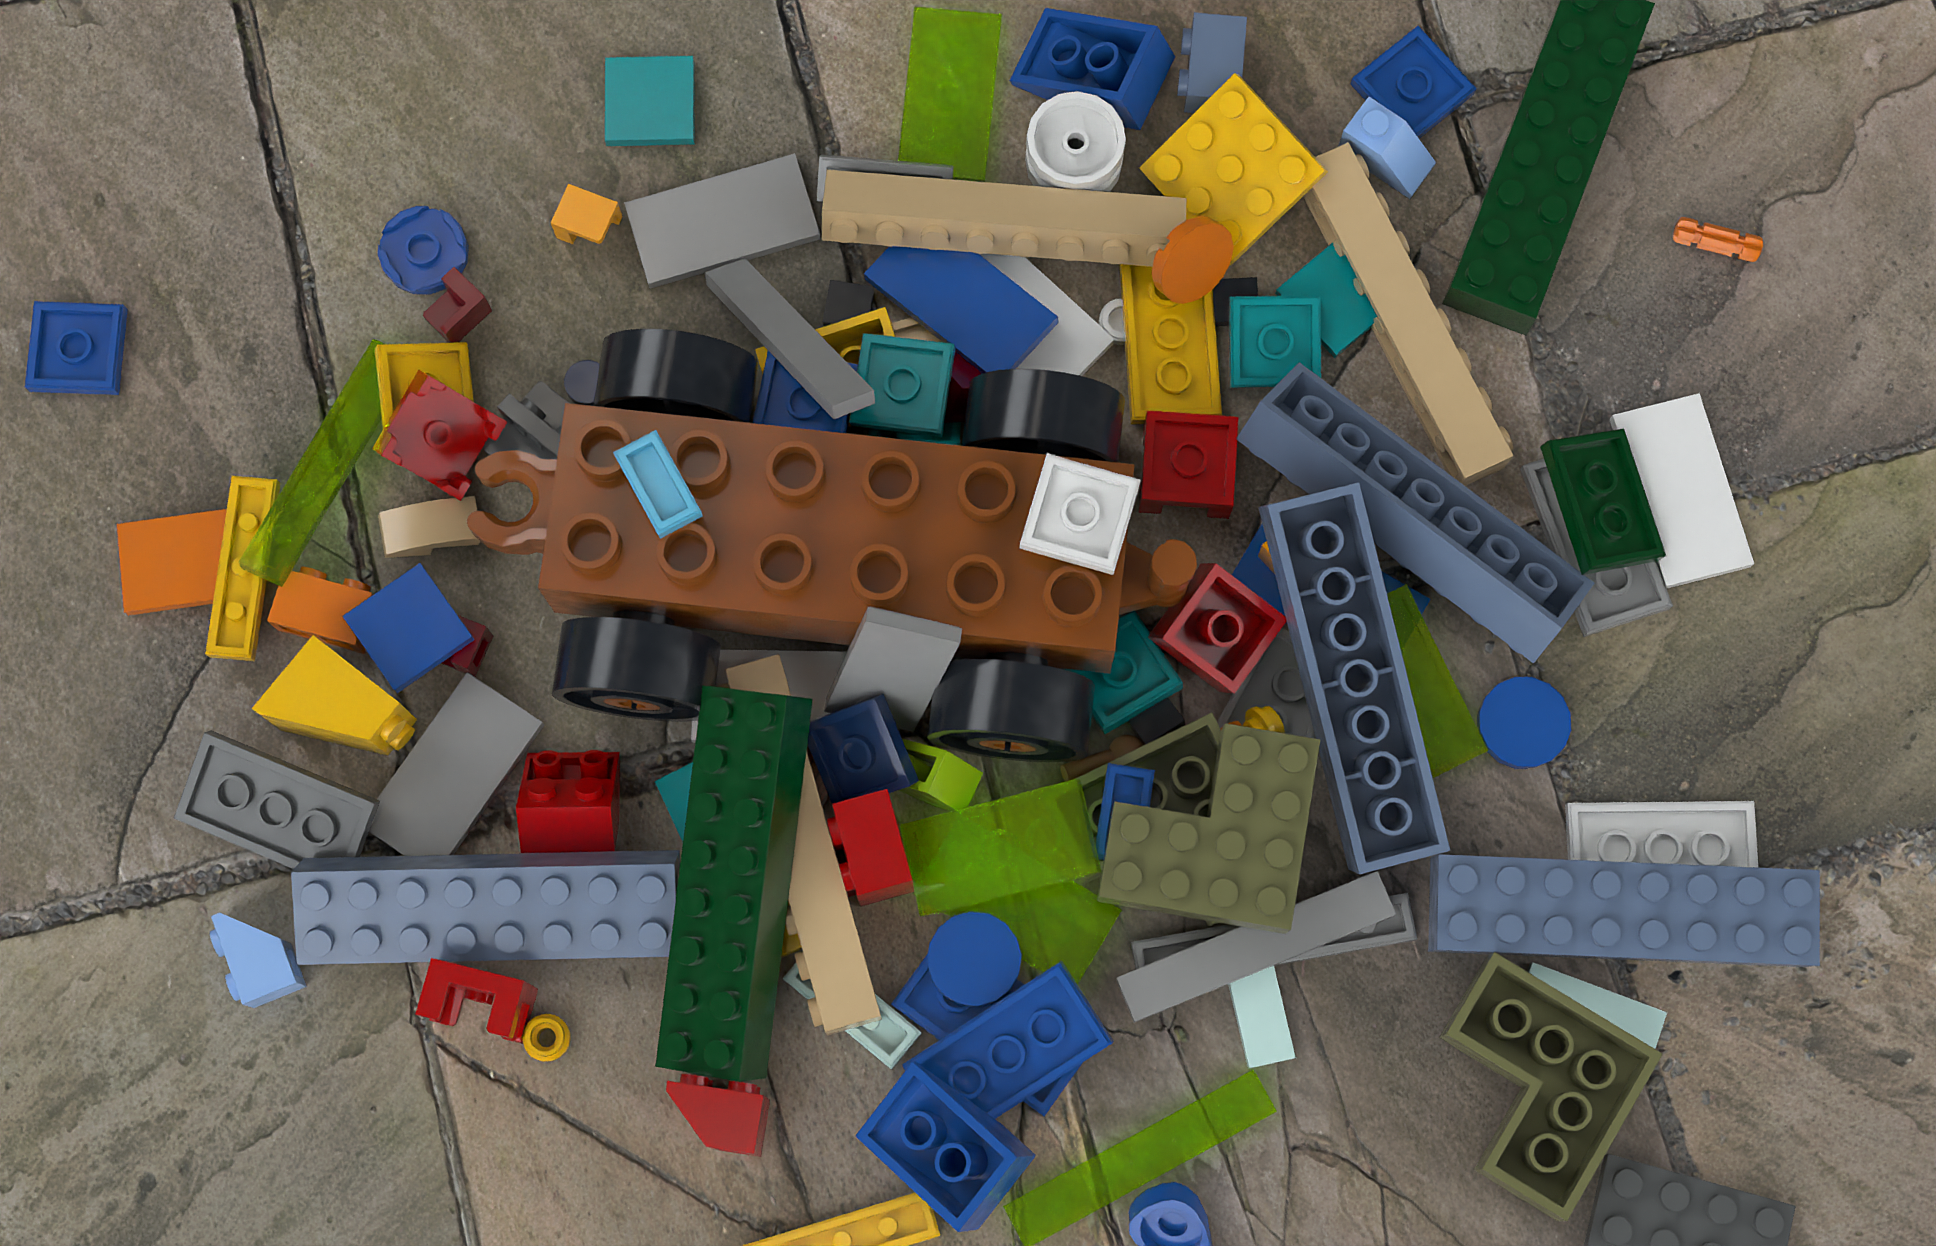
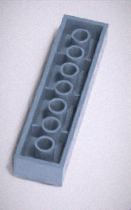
[1236,362,1595,663]
[1258,482,1450,874]
[291,850,680,965]
[1428,854,1820,967]

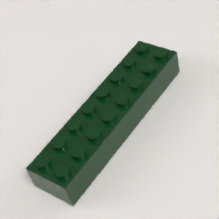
[1442,0,1655,336]
[655,685,813,1082]

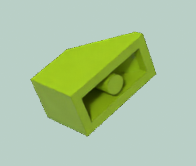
[898,739,983,815]

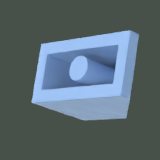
[1338,97,1436,199]

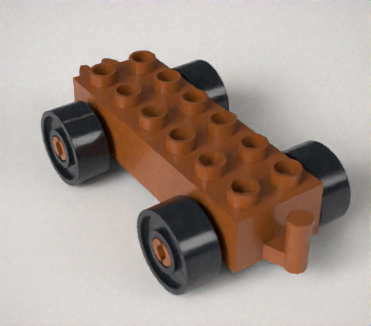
[467,329,1197,762]

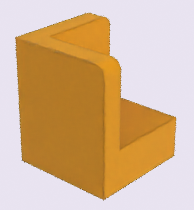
[551,184,623,244]

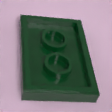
[1540,428,1666,575]

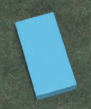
[613,430,703,539]

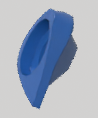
[1129,1182,1213,1246]

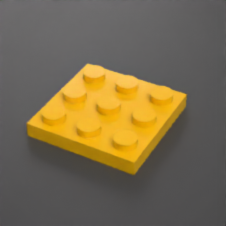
[1139,73,1328,266]

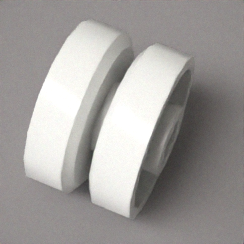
[1025,91,1126,192]

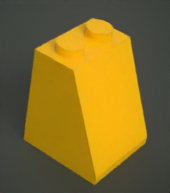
[252,635,417,756]

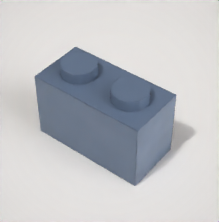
[1177,12,1247,113]

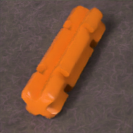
[1673,217,1763,262]

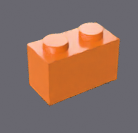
[267,566,374,654]

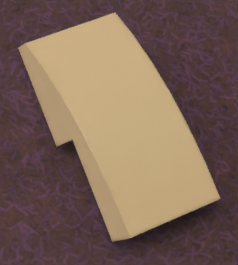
[378,496,480,558]

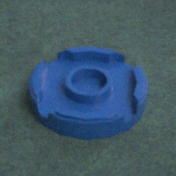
[378,206,469,295]
[1477,677,1571,769]
[927,911,1022,1007]

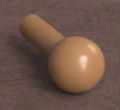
[1060,735,1144,783]

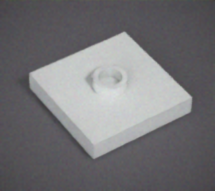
[1019,453,1141,575]

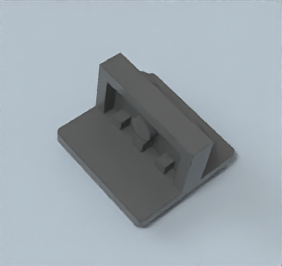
[483,381,569,459]

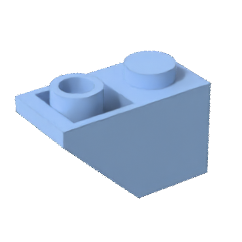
[210,913,307,1008]

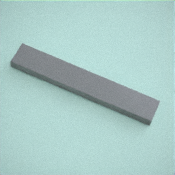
[705,258,875,419]
[1116,871,1397,1023]
[1131,893,1417,970]

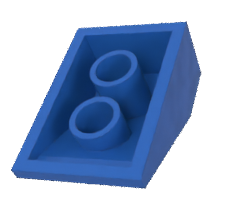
[1009,8,1175,130]
[855,1062,1036,1232]

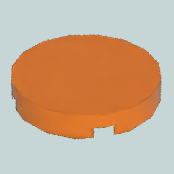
[1151,216,1234,304]

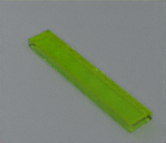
[239,339,384,587]
[1003,1069,1277,1246]

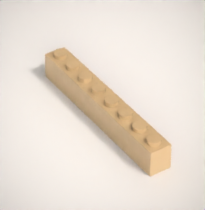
[1303,142,1513,486]
[822,170,1187,267]
[720,654,882,1035]

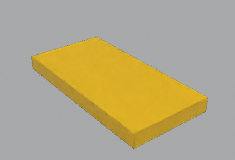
[1119,264,1222,424]

